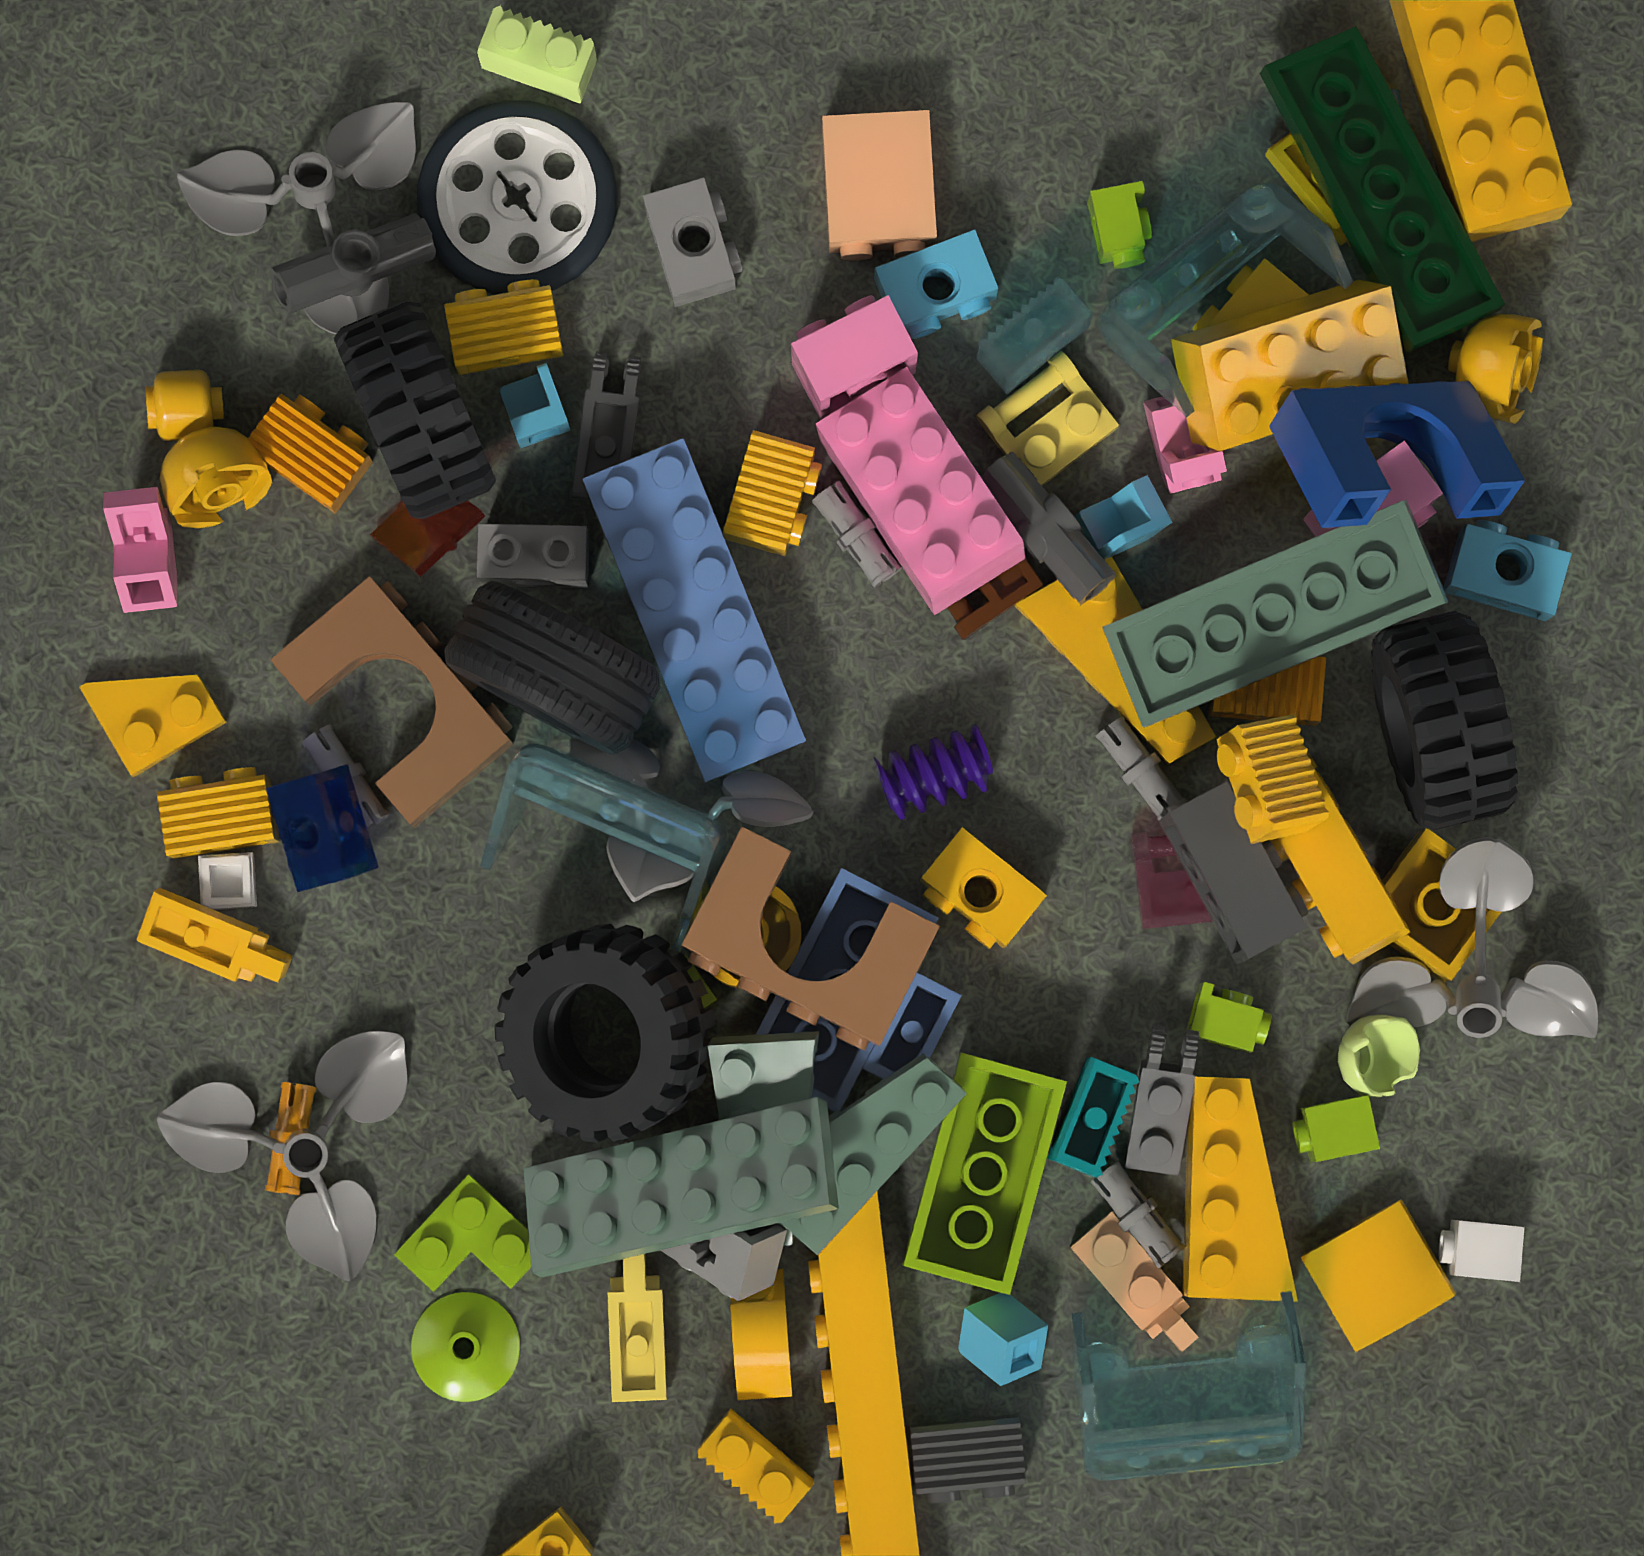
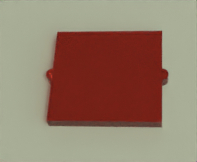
[370,501,485,577]

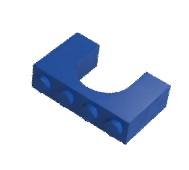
[1269,381,1525,528]

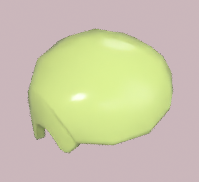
[1338,1015,1420,1097]

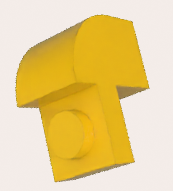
[730,1269,792,1400]

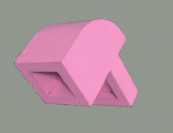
[1143,392,1227,494]
[103,487,177,613]

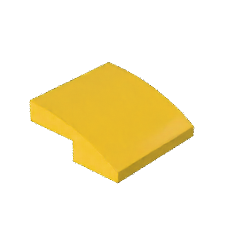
[1301,1199,1456,1353]

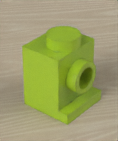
[1087,181,1152,269]
[1186,982,1272,1053]

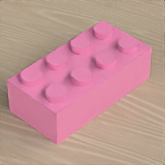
[816,367,1025,615]

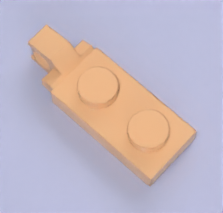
[1070,1211,1199,1352]

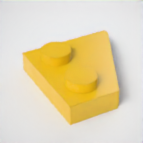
[79,675,227,777]

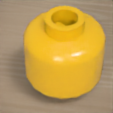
[145,369,224,441]

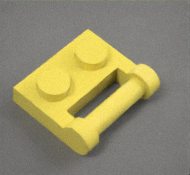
[976,351,1119,486]

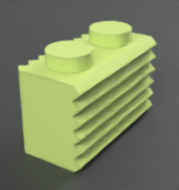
[477,5,597,104]

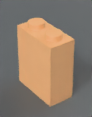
[822,110,937,261]

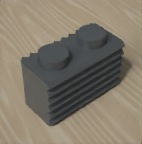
[909,1414,1026,1503]

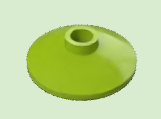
[411,1292,520,1402]

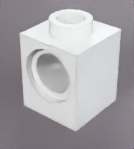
[1439,1220,1524,1282]

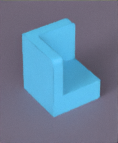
[500,363,571,449]
[1075,475,1173,560]
[958,1293,1048,1386]

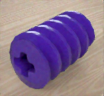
[873,724,993,820]

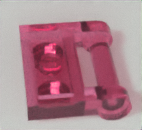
[1131,832,1213,930]

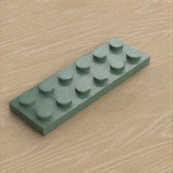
[1102,500,1449,728]
[523,1097,839,1278]

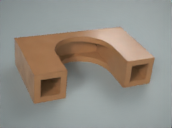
[270,576,513,828]
[682,827,940,1051]

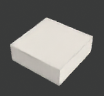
[198,852,257,910]

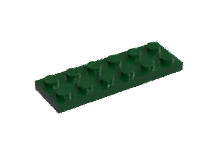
[1259,26,1505,353]

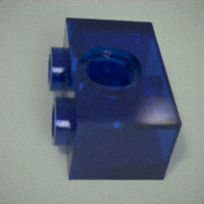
[266,764,379,892]

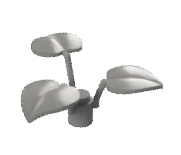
[177,102,416,335]
[568,738,814,902]
[1347,837,1598,1038]
[157,1031,407,1281]

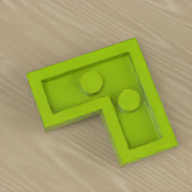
[394,1174,531,1292]

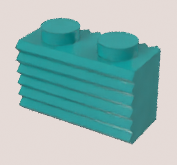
[1047,1057,1140,1178]

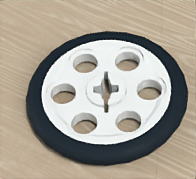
[417,100,617,295]

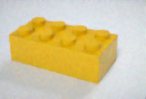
[1171,280,1408,451]

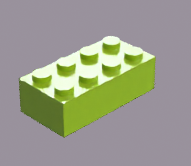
[902,1052,1067,1295]

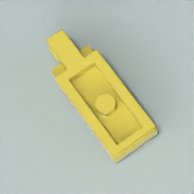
[607,1254,667,1402]

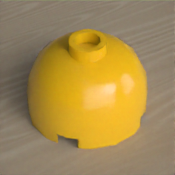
[1448,314,1543,424]
[160,427,272,529]

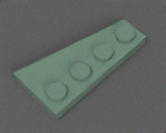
[708,1031,819,1246]
[780,1053,967,1255]

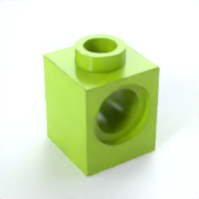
[1292,1095,1380,1162]

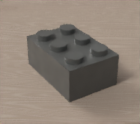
[1159,781,1308,964]

